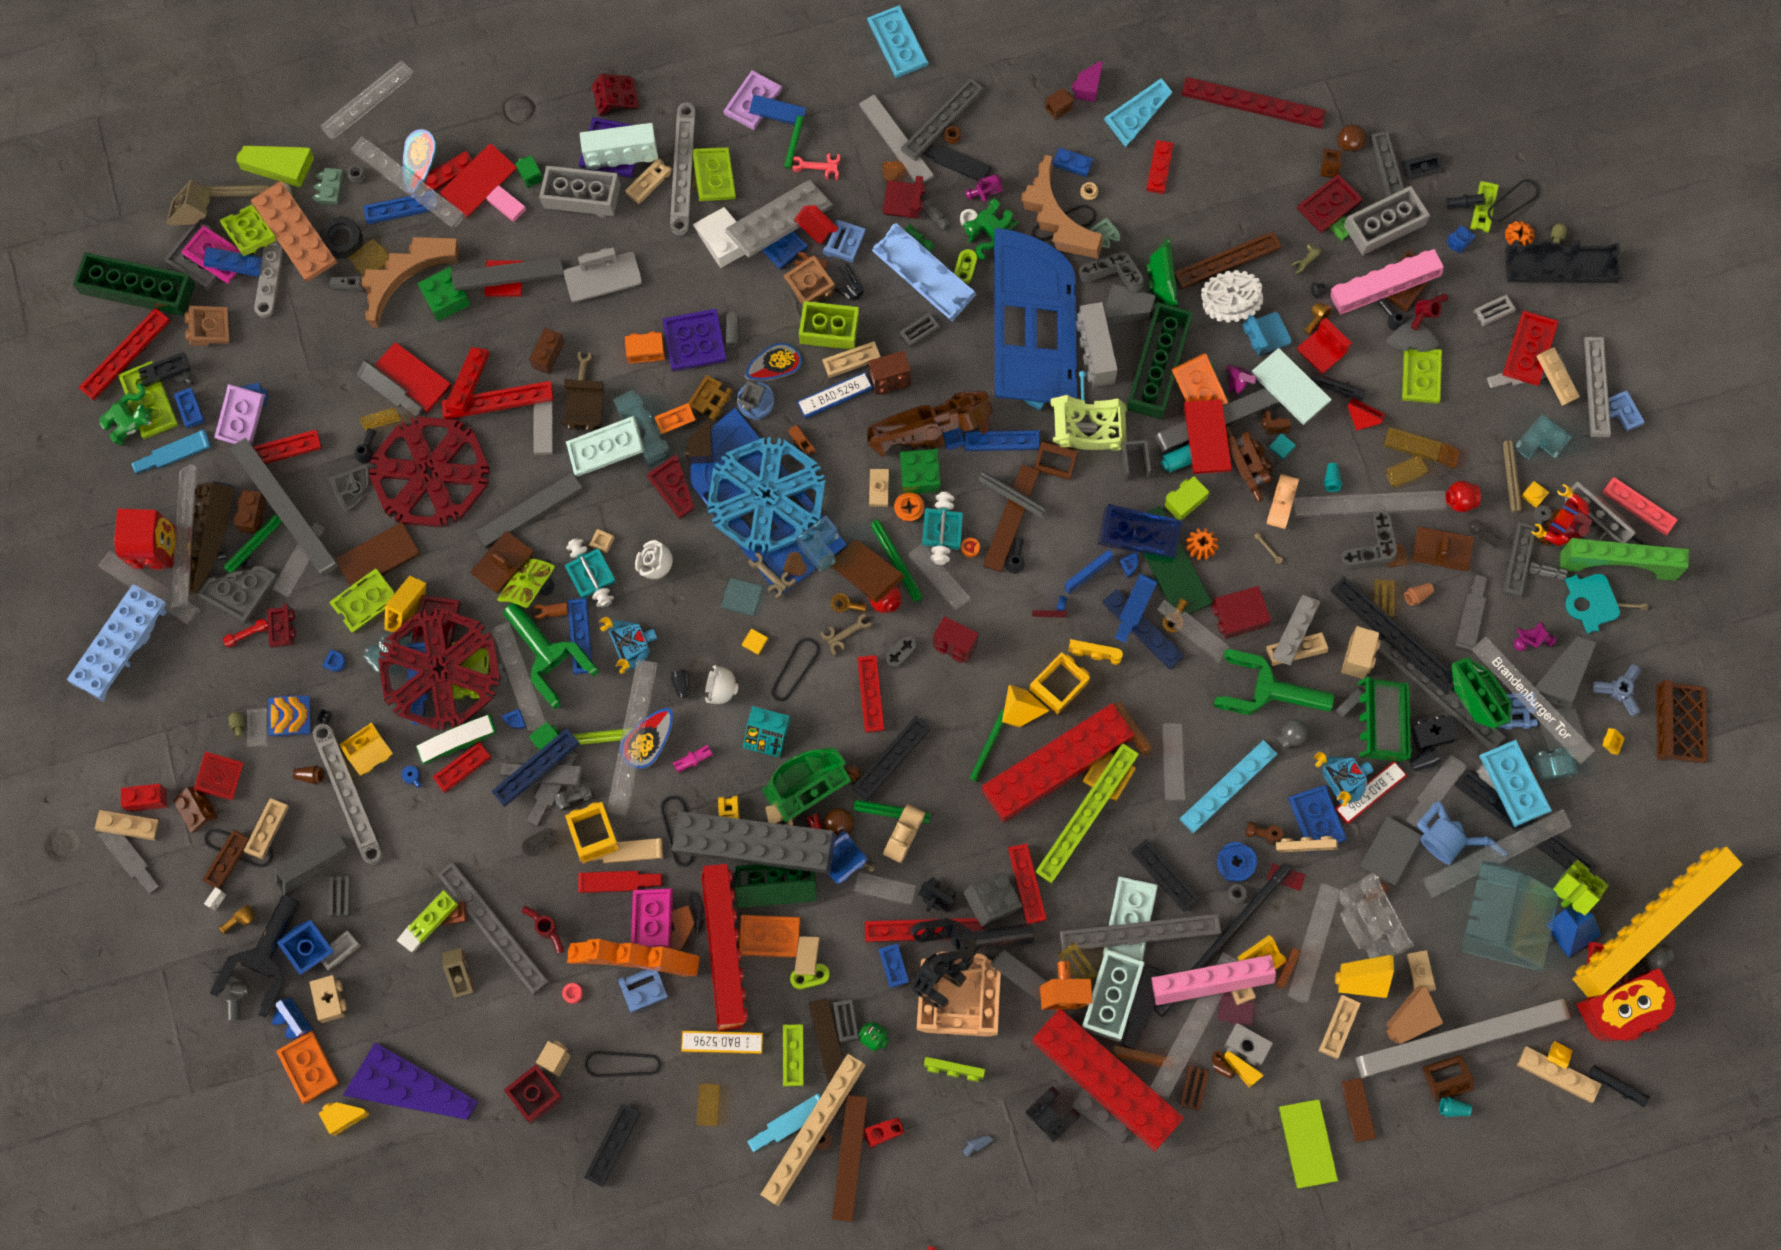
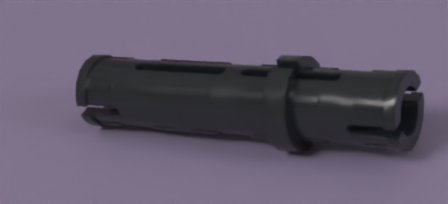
[1310,372,1366,401]
[1588,1064,1650,1108]

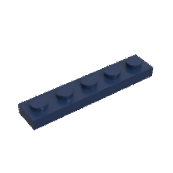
[1103,589,1184,669]
[491,728,580,807]

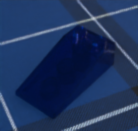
[1097,504,1182,558]

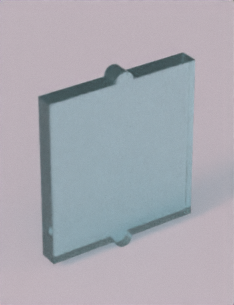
[721,578,762,616]

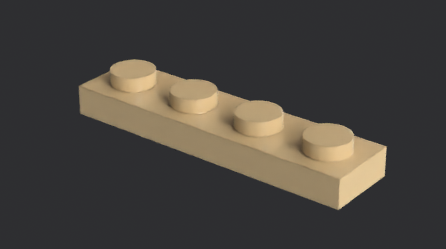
[1517,1046,1601,1103]

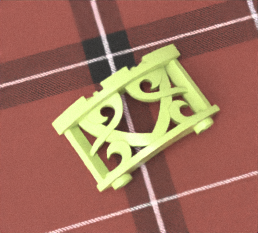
[1051,395,1127,451]

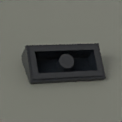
[1402,153,1443,179]

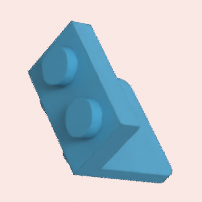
[1243,312,1291,357]

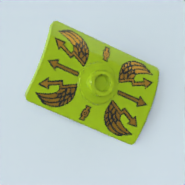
[497,559,555,608]

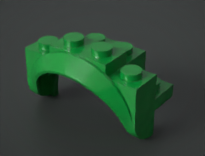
[761,747,851,822]

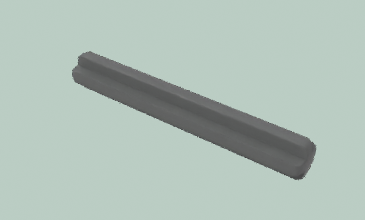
[979,472,1046,517]

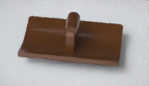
[1412,526,1474,571]
[470,531,534,594]

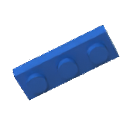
[203,247,262,277]

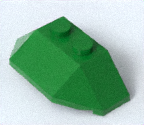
[1146,238,1178,308]
[1452,657,1512,729]

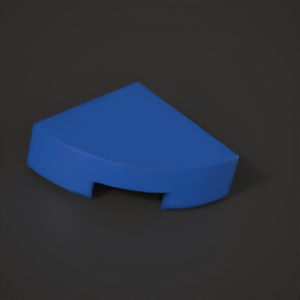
[1119,552,1138,578]
[1056,595,1067,611]
[502,709,527,729]

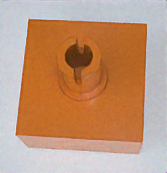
[1040,961,1092,1010]

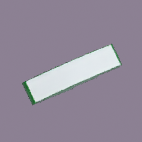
[416,714,497,764]

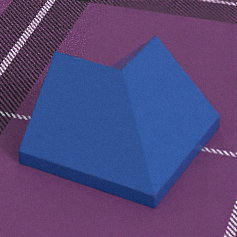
[1544,906,1601,958]
[277,919,334,975]

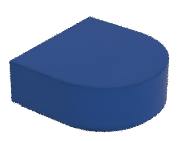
[322,649,346,672]

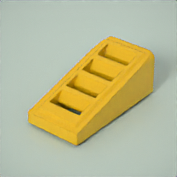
[1224,1051,1264,1087]

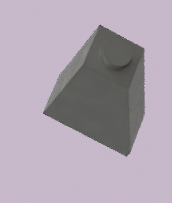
[1104,284,1157,325]

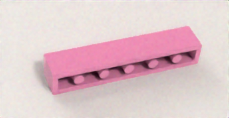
[1330,249,1444,315]
[1152,955,1276,1005]

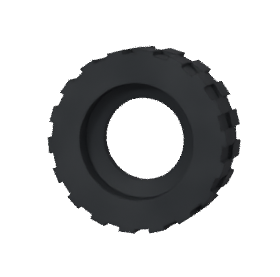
[320,216,363,259]

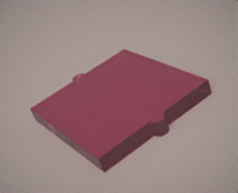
[1218,990,1256,1026]

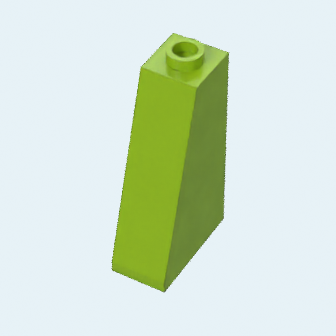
[236,146,314,188]

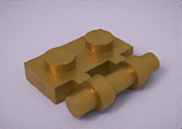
[688,375,734,422]

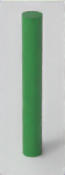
[784,116,804,169]

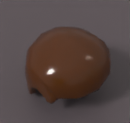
[1337,124,1367,152]
[823,808,854,836]

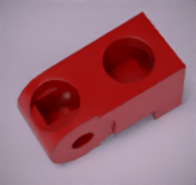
[863,1117,905,1149]

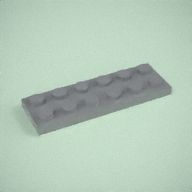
[725,179,833,258]

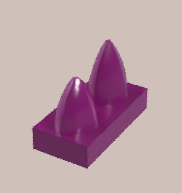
[1225,364,1257,394]

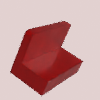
[794,205,839,244]

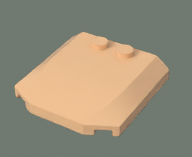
[917,951,1001,1037]

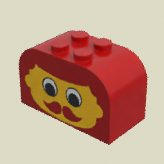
[114,508,179,570]
[1576,968,1675,1042]

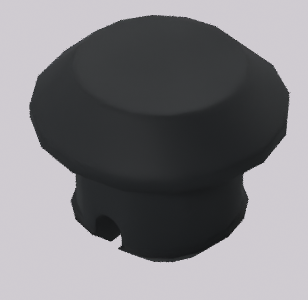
[1311,282,1327,298]

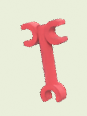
[793,153,840,180]

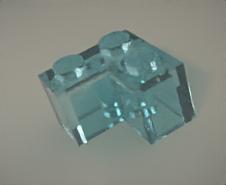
[1515,414,1572,460]
[796,516,839,573]

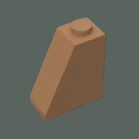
[1386,985,1443,1044]

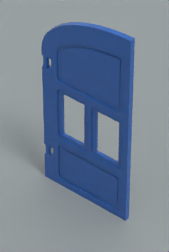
[994,228,1077,403]
[690,408,847,594]

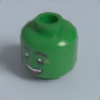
[858,1021,890,1052]

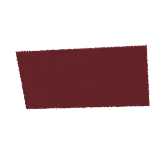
[1032,610,1067,618]
[1267,863,1305,891]

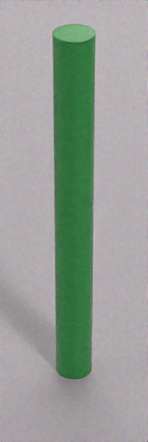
[969,710,1004,782]

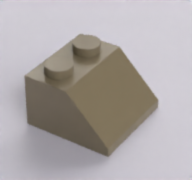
[166,179,210,226]

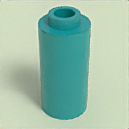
[1160,445,1192,473]

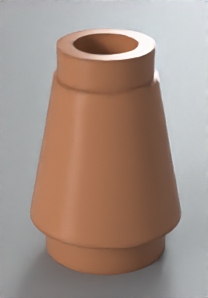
[1404,583,1434,606]

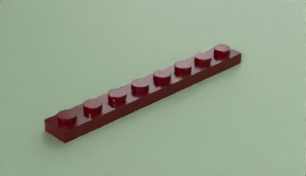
[1181,77,1326,129]

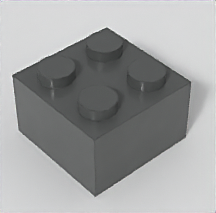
[963,871,1022,928]

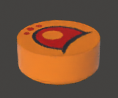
[961,538,980,558]

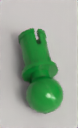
[904,224,934,252]

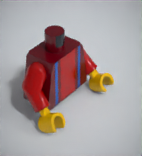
[1531,484,1592,546]

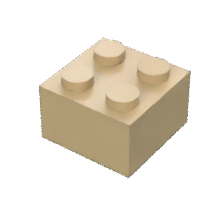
[1341,626,1381,679]

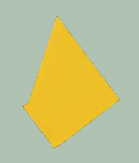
[1002,685,1050,727]

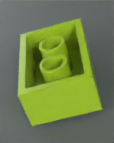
[799,301,860,350]

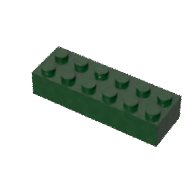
[73,252,195,316]
[1127,302,1193,420]

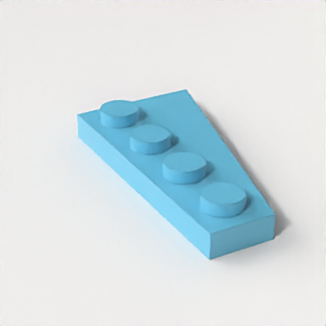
[1104,78,1172,148]

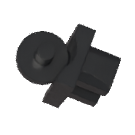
[918,878,956,913]

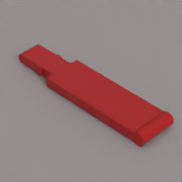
[578,871,663,893]

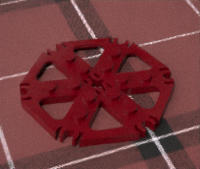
[369,417,490,528]
[378,608,501,731]

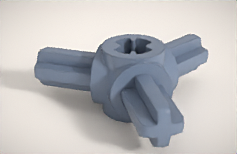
[1592,664,1641,716]

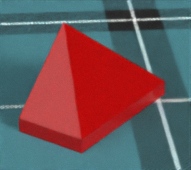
[1347,398,1386,431]

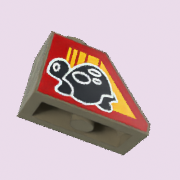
[442,948,474,998]

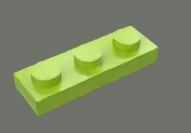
[783,1024,804,1087]
[924,1057,985,1082]

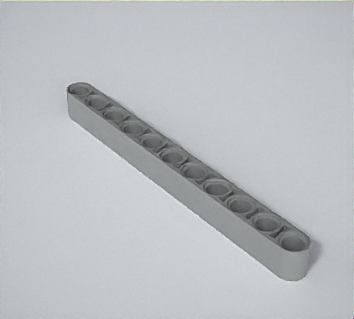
[1355,999,1571,1078]

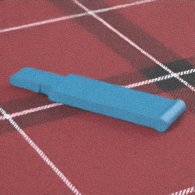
[132,430,211,474]

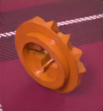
[1505,221,1535,246]
[894,492,924,522]

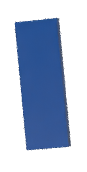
[749,94,806,125]
[1064,550,1114,595]

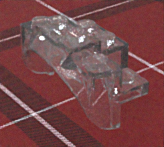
[1337,873,1415,959]

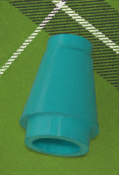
[1323,463,1343,492]
[1439,1097,1472,1117]

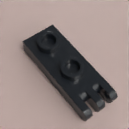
[138,352,191,387]

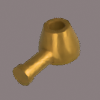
[1303,303,1332,335]
[830,593,866,613]
[1163,599,1188,633]
[219,904,256,934]

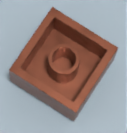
[868,351,911,395]

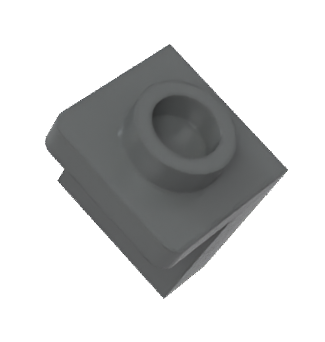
[737,380,766,411]

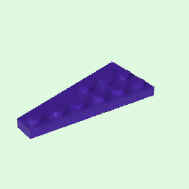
[342,1043,479,1120]

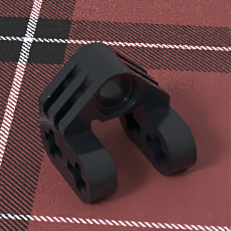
[911,953,967,1011]
[1024,1086,1081,1143]

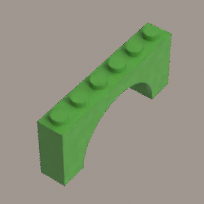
[1560,538,1689,581]

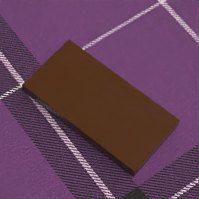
[335,522,420,587]
[829,539,904,603]

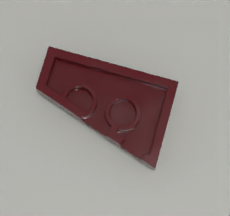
[646,454,694,520]

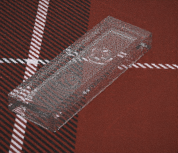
[854,872,916,906]

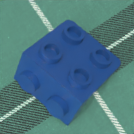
[829,830,868,884]

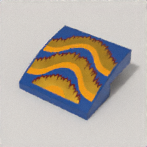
[268,696,310,737]

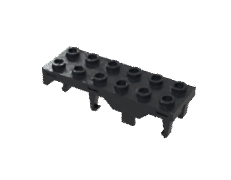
[1505,240,1622,283]

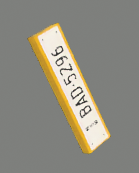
[681,1031,763,1054]

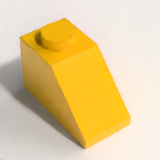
[319,1102,370,1136]

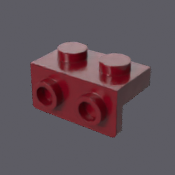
[267,604,296,648]

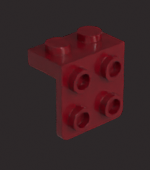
[592,73,639,116]
[883,176,926,219]

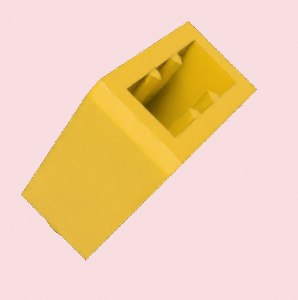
[385,575,426,633]
[1335,955,1394,998]

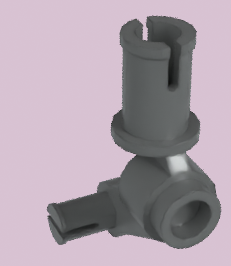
[210,968,248,1021]

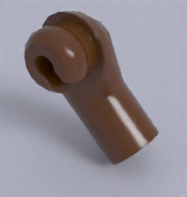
[1212,1051,1236,1079]

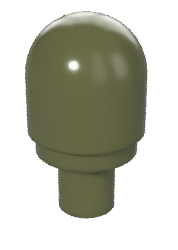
[1551,223,1567,244]
[228,712,246,738]

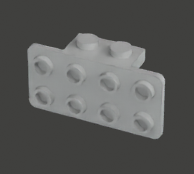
[564,248,642,303]

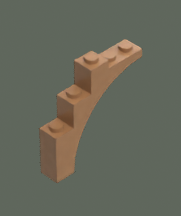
[1021,155,1103,259]
[362,237,460,328]

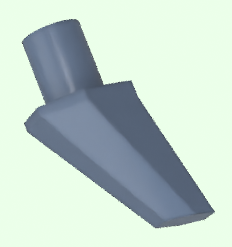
[962,1135,993,1157]

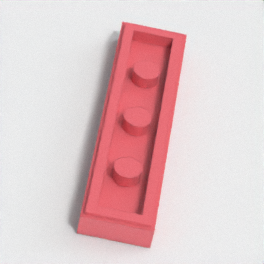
[1602,477,1678,536]

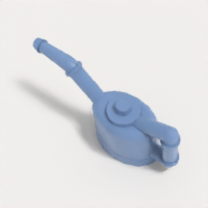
[1417,801,1508,865]

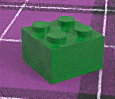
[417,267,470,322]
[900,449,940,494]

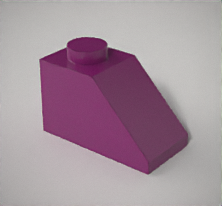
[1072,61,1103,102]

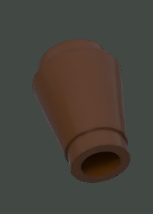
[293,765,324,785]

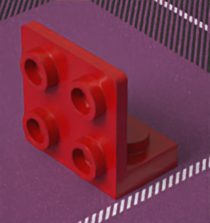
[1297,318,1352,374]

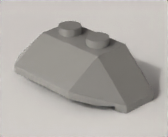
[1565,481,1636,543]

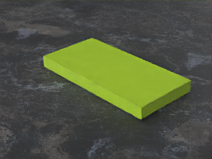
[118,360,179,439]
[1279,1099,1338,1189]

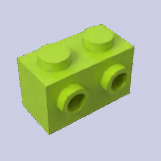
[1164,476,1210,522]

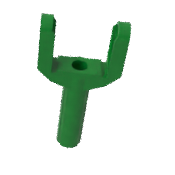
[503,603,600,710]
[1213,649,1334,716]

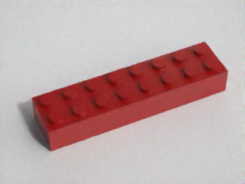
[982,703,1134,823]
[701,864,748,1032]
[1032,1008,1184,1152]

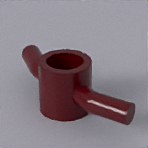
[1411,294,1448,330]
[521,905,565,954]

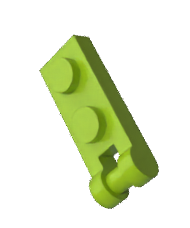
[1470,181,1499,233]

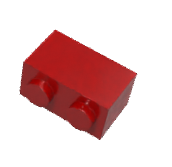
[121,783,167,812]

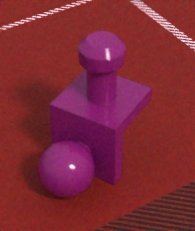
[965,174,1003,202]
[1513,622,1556,651]

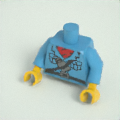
[599,617,657,674]
[1313,752,1373,807]

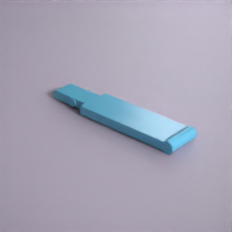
[747,1093,822,1152]

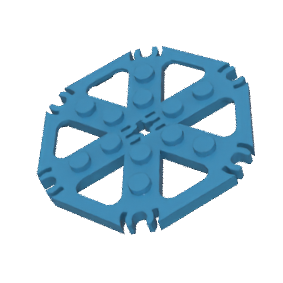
[707,437,826,554]

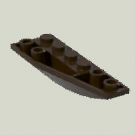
[185,482,234,594]

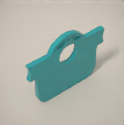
[1564,574,1620,635]

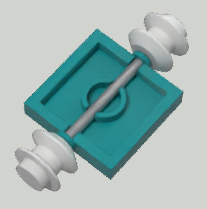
[922,492,963,565]
[564,538,616,608]

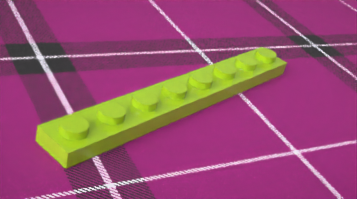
[1035,743,1139,884]

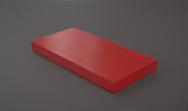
[440,143,517,218]
[1502,310,1559,386]
[374,342,452,413]
[1184,399,1232,474]

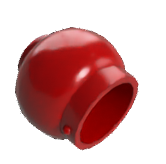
[1445,481,1481,513]
[867,586,901,614]

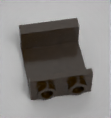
[561,379,605,431]

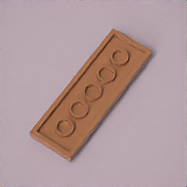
[251,181,337,283]

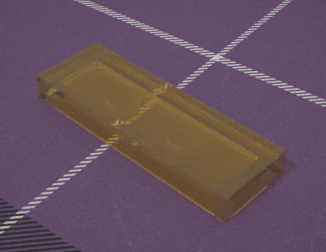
[1383,427,1444,462]

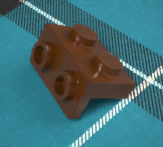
[173,787,218,833]

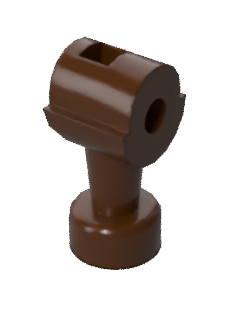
[1245,821,1284,845]

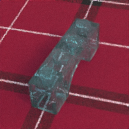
[613,390,670,467]

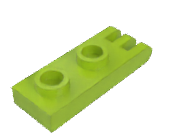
[408,890,459,943]

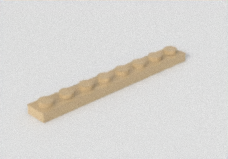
[760,1054,866,1206]

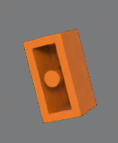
[625,331,665,364]

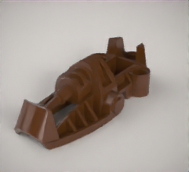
[867,391,993,457]

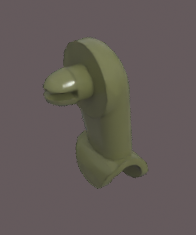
[1291,243,1322,275]

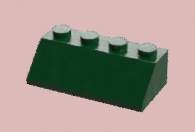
[735,864,817,908]

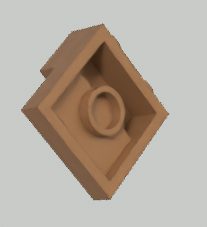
[784,256,835,306]
[185,306,229,346]

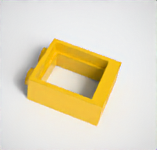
[1029,652,1090,715]
[565,802,620,863]

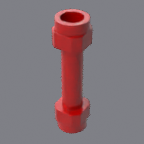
[222,618,268,648]

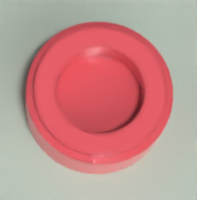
[562,983,583,1004]

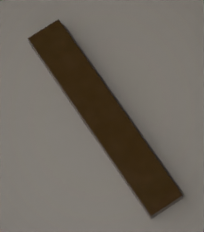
[808,998,851,1122]

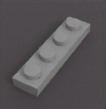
[1273,594,1320,666]

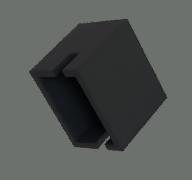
[316,708,332,725]

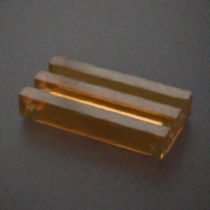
[1275,948,1301,990]

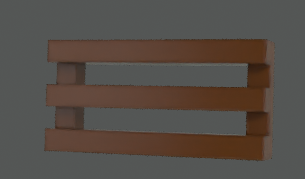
[1179,1065,1209,1111]

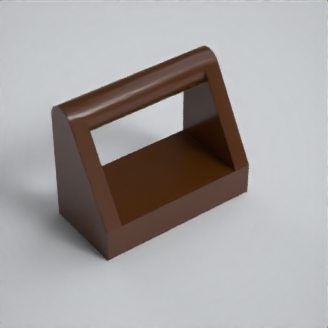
[1034,439,1079,480]
[1422,1055,1474,1102]

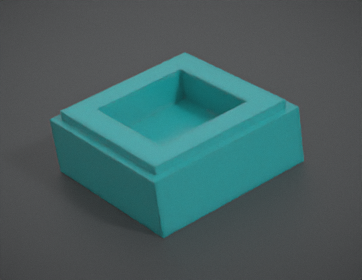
[1268,433,1296,460]

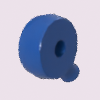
[401,766,422,788]

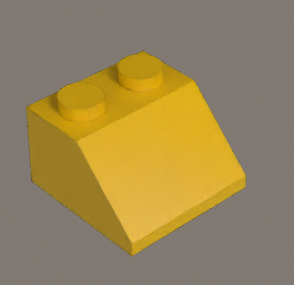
[339,722,393,776]

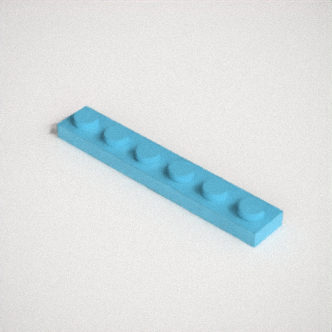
[1180,740,1277,834]

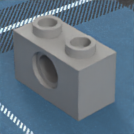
[1223,1023,1273,1067]

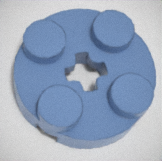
[737,382,775,420]

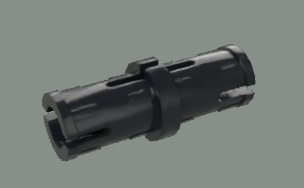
[1446,193,1486,210]

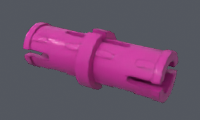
[673,745,713,774]

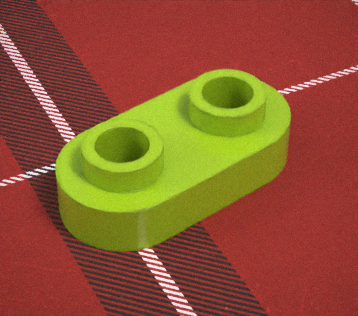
[954,249,977,285]
[790,964,830,990]

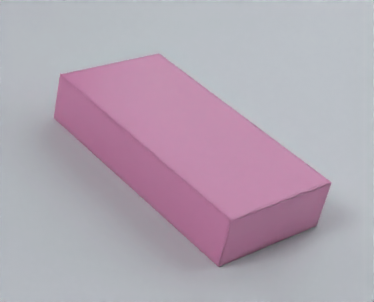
[486,185,526,222]

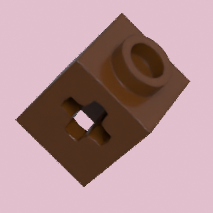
[1045,88,1074,120]

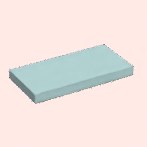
[1251,348,1331,425]
[566,416,645,477]
[1103,876,1158,961]

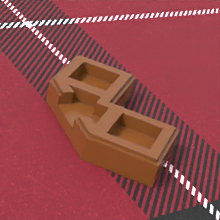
[670,905,695,951]

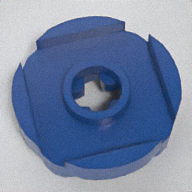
[1217,842,1257,882]

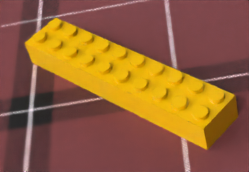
[1572,846,1743,997]

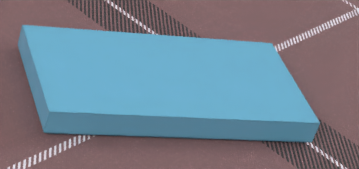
[867,5,928,78]
[1479,740,1552,827]

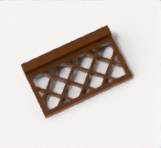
[1656,680,1707,764]

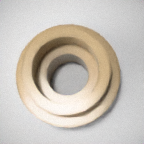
[1080,182,1098,200]

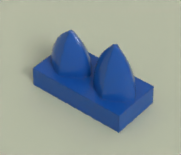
[272,998,313,1039]

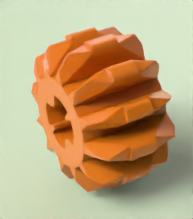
[1186,528,1219,561]

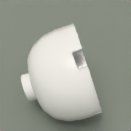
[635,540,673,579]
[705,665,738,704]

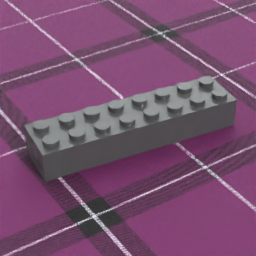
[672,811,836,874]

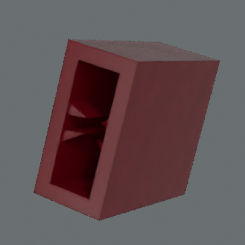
[1211,586,1271,639]

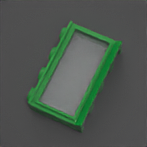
[1358,676,1412,763]

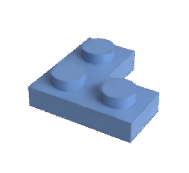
[1608,391,1645,432]

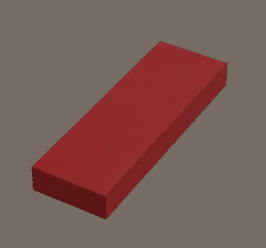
[433,742,492,793]

